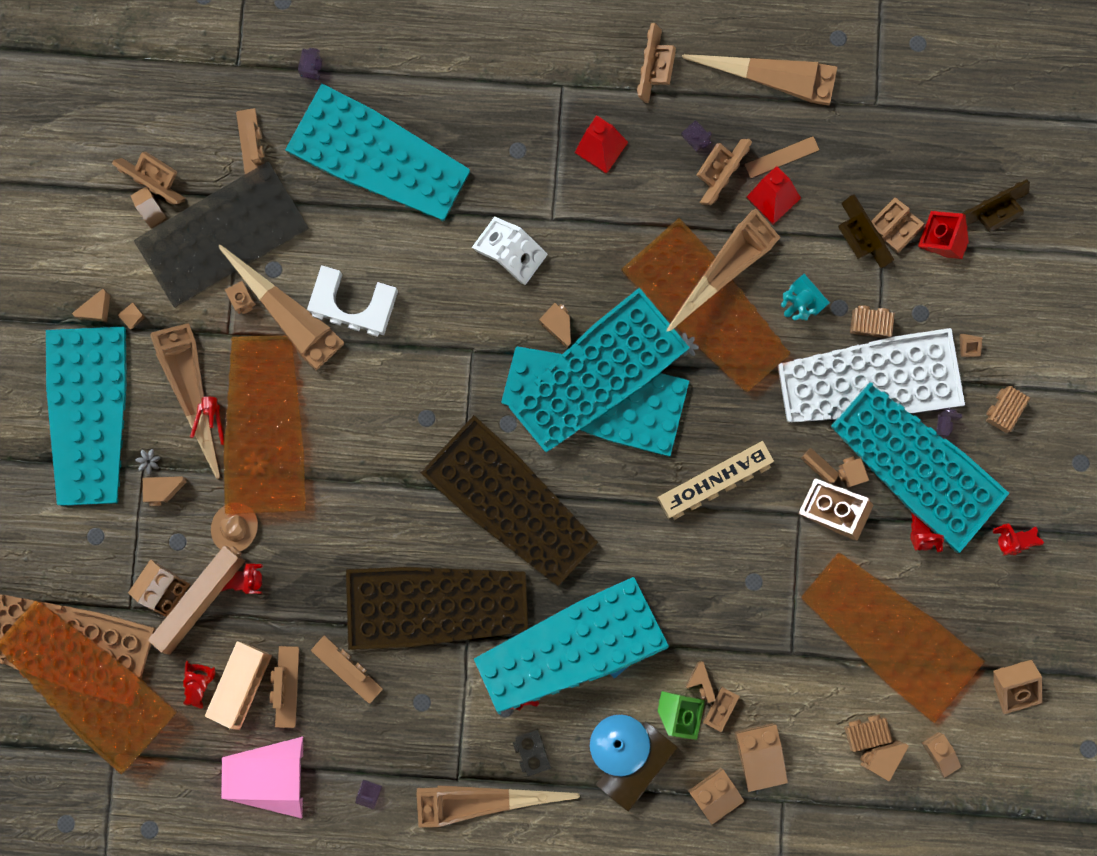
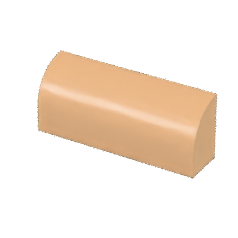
[205,641,272,730]

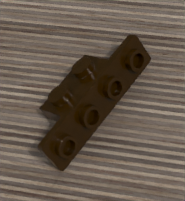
[962,179,1030,232]
[838,194,894,269]

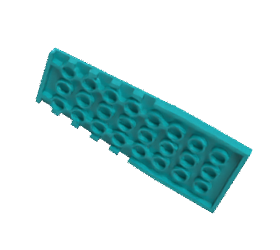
[285,84,470,221]
[509,287,690,452]
[46,327,127,506]
[501,346,689,457]
[831,382,1009,553]
[474,577,669,714]

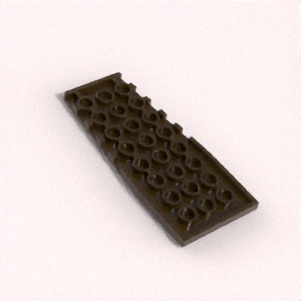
[420,415,598,586]
[346,567,528,650]

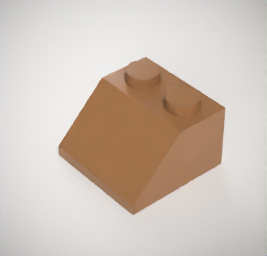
[993,660,1042,714]
[860,740,909,781]
[688,768,745,825]

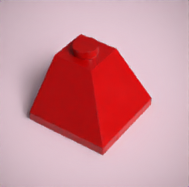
[575,115,628,174]
[746,166,801,225]
[918,211,969,259]

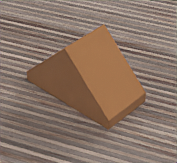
[131,186,167,229]
[72,289,110,322]

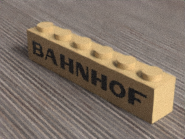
[657,441,774,520]

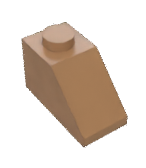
[539,303,571,349]
[143,476,187,506]
[922,732,961,778]

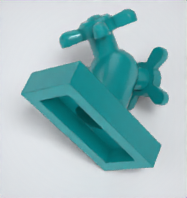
[781,274,830,321]

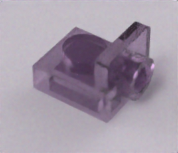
[681,120,712,152]
[937,409,963,438]

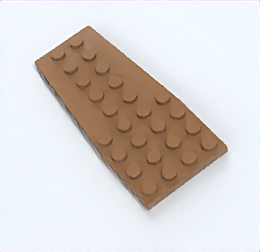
[0,594,156,706]

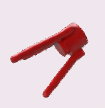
[190,397,225,445]

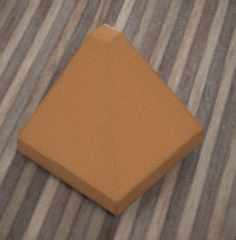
[118,303,146,330]
[960,334,983,357]

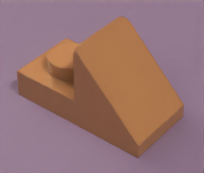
[685,661,716,703]

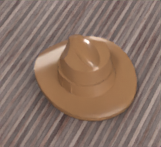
[211,503,258,552]

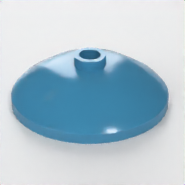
[590,715,650,776]

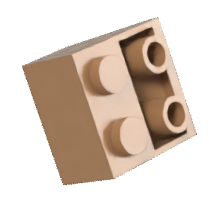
[128,560,190,617]

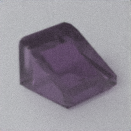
[355,780,382,809]

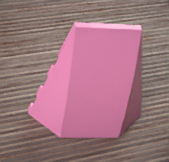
[222,737,303,818]

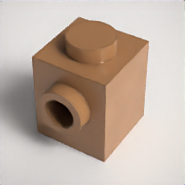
[225,281,256,314]
[838,456,869,488]

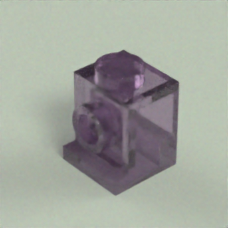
[298,48,322,80]

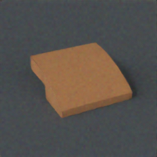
[871,198,924,254]

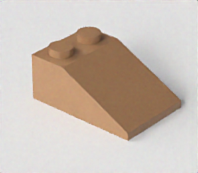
[799,478,874,541]
[734,723,788,792]

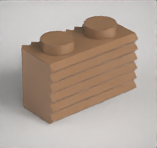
[850,306,895,338]
[986,386,1030,433]
[844,714,893,752]

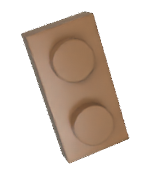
[703,687,740,732]

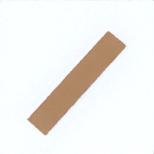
[745,137,819,178]

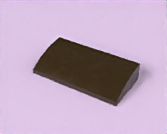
[596,721,678,812]

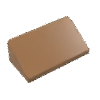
[801,448,839,484]

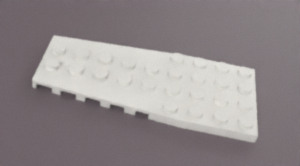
[778,328,965,422]

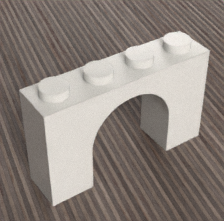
[307,265,398,337]

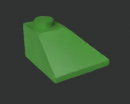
[658,691,705,740]

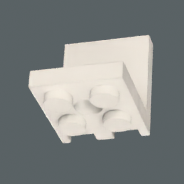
[472,217,548,285]

